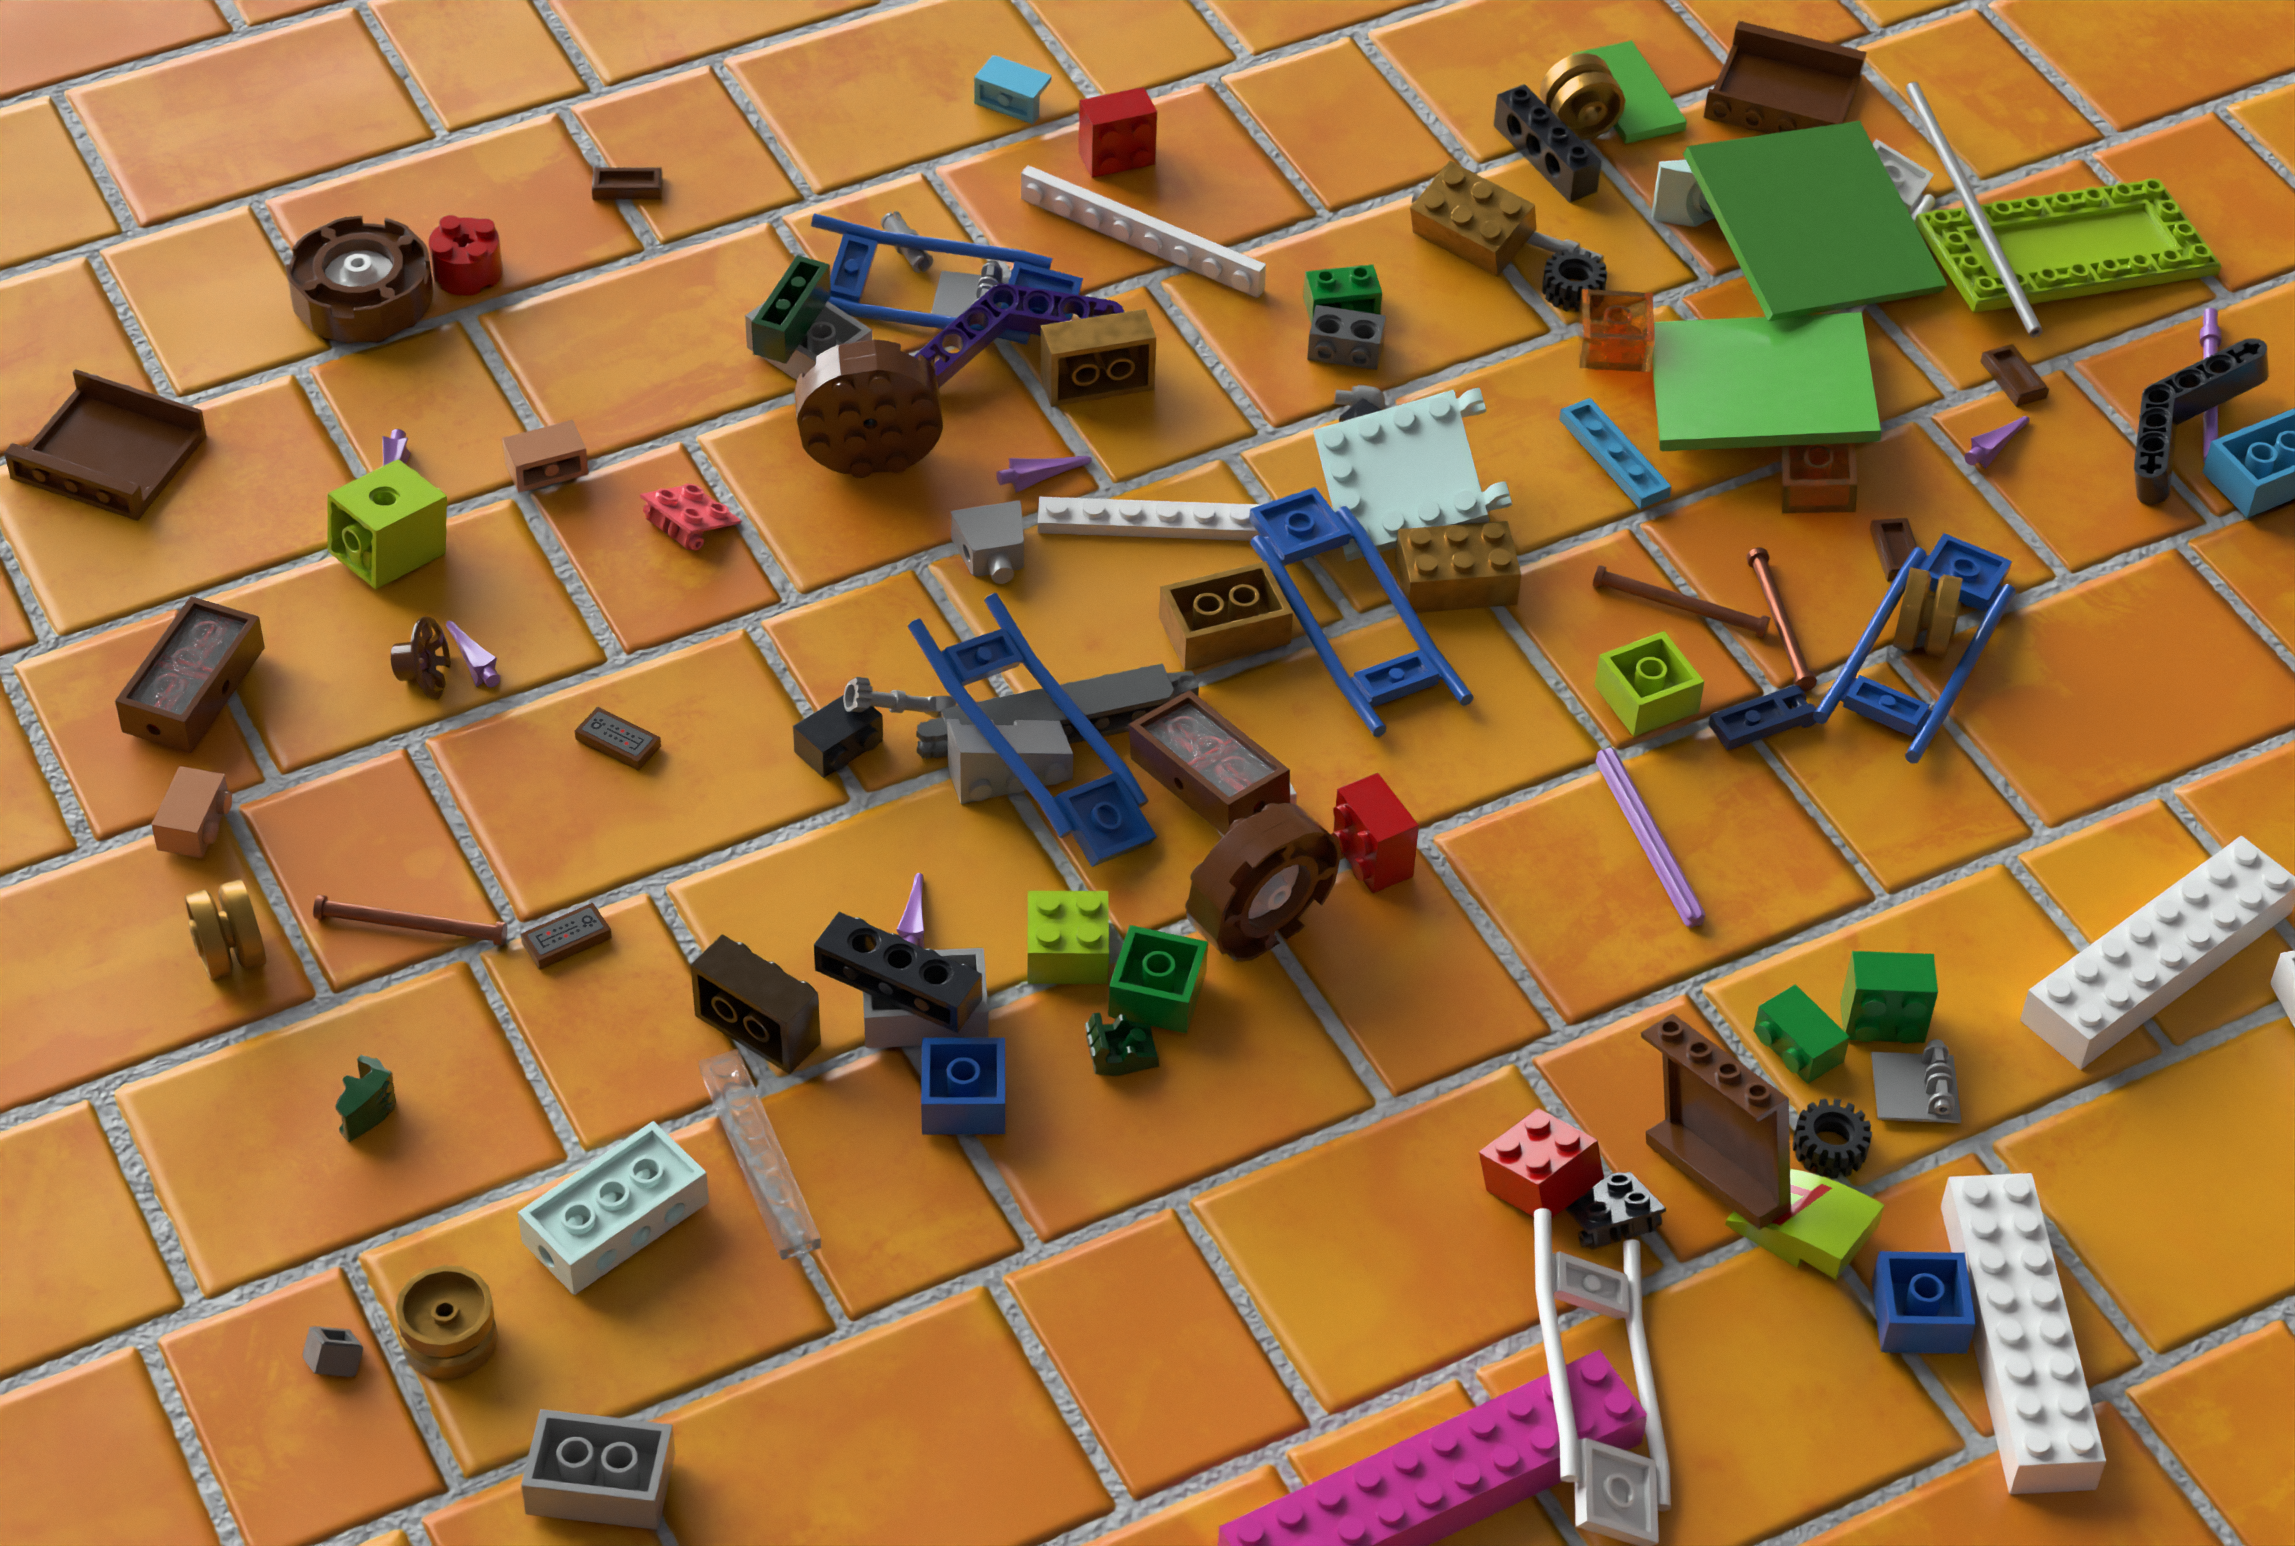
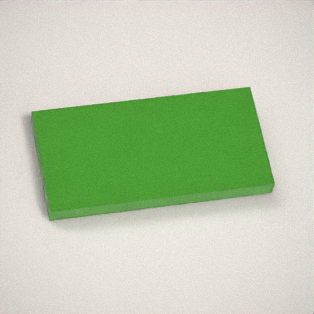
[1572,40,1687,144]

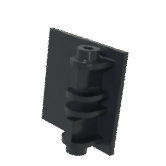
[1565,1172,1666,1250]

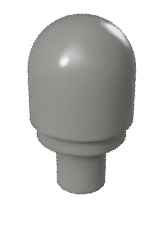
[1334,385,1385,409]

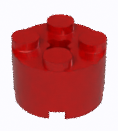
[428,215,503,296]

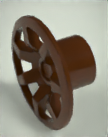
[390,616,451,699]

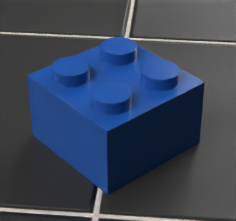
[921,1037,1005,1135]
[1871,1251,1976,1354]

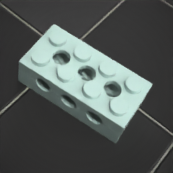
[517,1121,709,1295]

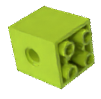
[327,459,448,589]

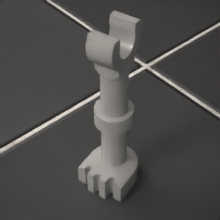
[843,677,956,718]

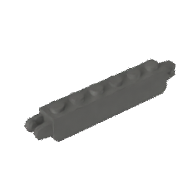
[916,663,1199,760]

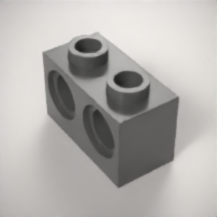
[1307,305,1386,370]

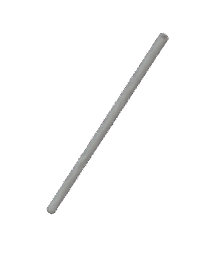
[1906,82,2043,338]

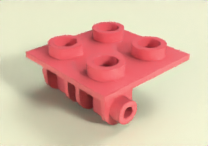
[640,483,742,551]

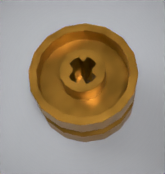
[1540,53,1626,141]
[1892,567,1963,658]
[184,879,267,980]
[395,1265,498,1380]

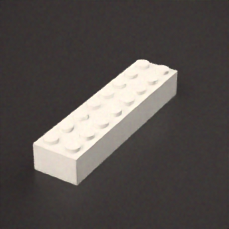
[2020,835,2295,1070]
[1941,1173,2106,1494]

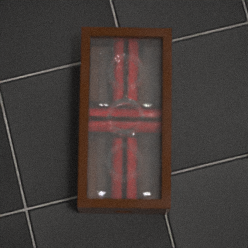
[115,596,265,753]
[1129,690,1291,836]

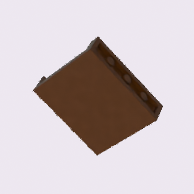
[1703,21,1867,134]
[4,369,207,521]
[1641,1013,1791,1230]

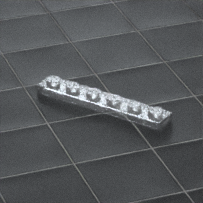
[699,1049,821,1260]

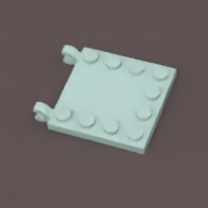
[1313,388,1512,561]

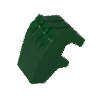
[1085,1013,1159,1076]
[335,1055,396,1142]

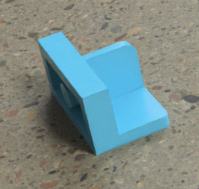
[974,55,1051,124]

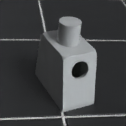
[951,500,1024,584]

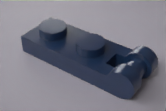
[1708,685,1817,751]

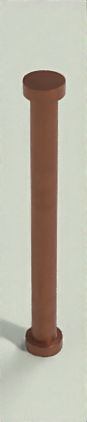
[1746,547,1817,691]
[1593,565,1770,639]
[313,895,508,946]

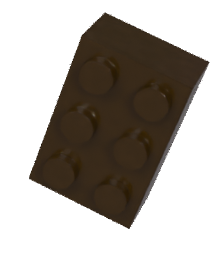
[690,934,821,1074]

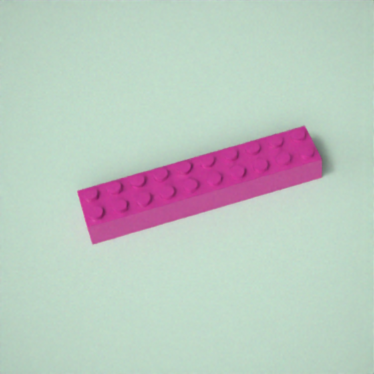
[1218,1349,1648,1546]

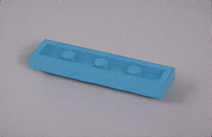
[1559,398,1672,509]

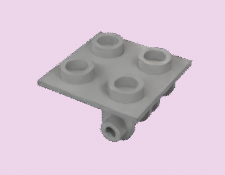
[931,260,1009,317]
[1871,1039,1961,1123]

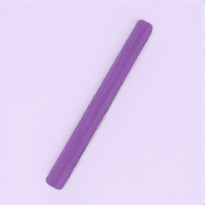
[1596,747,1706,928]

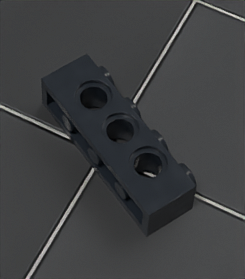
[1493,84,1602,203]
[814,911,982,1033]

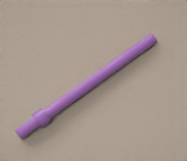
[2200,308,2221,463]

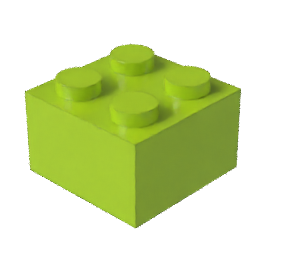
[1594,631,1705,737]
[1027,891,1109,984]

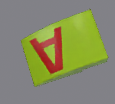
[1725,1169,1885,1279]

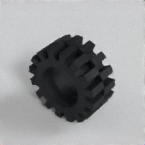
[1542,249,1607,312]
[1792,1099,1872,1179]

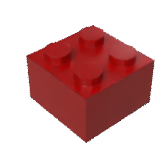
[1078,87,1157,178]
[1331,772,1419,893]
[1479,1108,1604,1219]

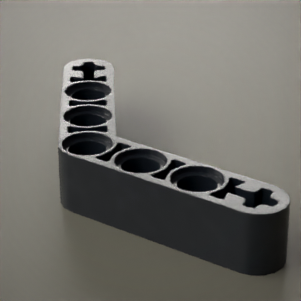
[2134,338,2269,504]

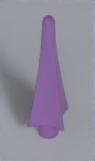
[1964,416,2030,469]
[382,429,411,466]
[996,456,1092,493]
[446,620,500,687]
[896,873,925,948]

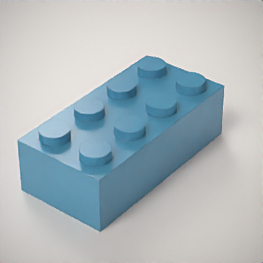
[2202,408,2295,518]

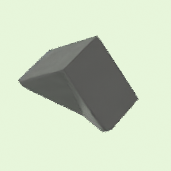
[302,1326,363,1377]

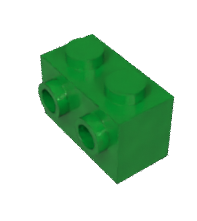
[1303,264,1382,324]

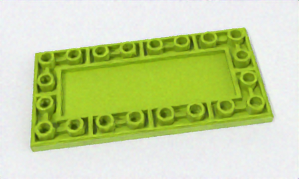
[1914,178,2222,313]

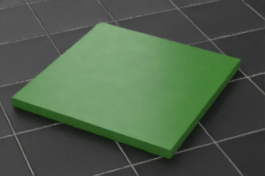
[1683,121,1947,321]
[1649,312,1881,451]

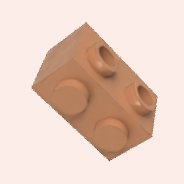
[502,420,589,493]
[151,766,232,859]

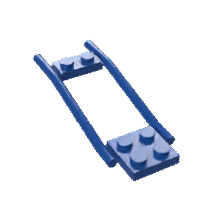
[811,213,1083,345]
[1249,487,1474,737]
[1813,533,2016,764]
[908,593,1157,867]

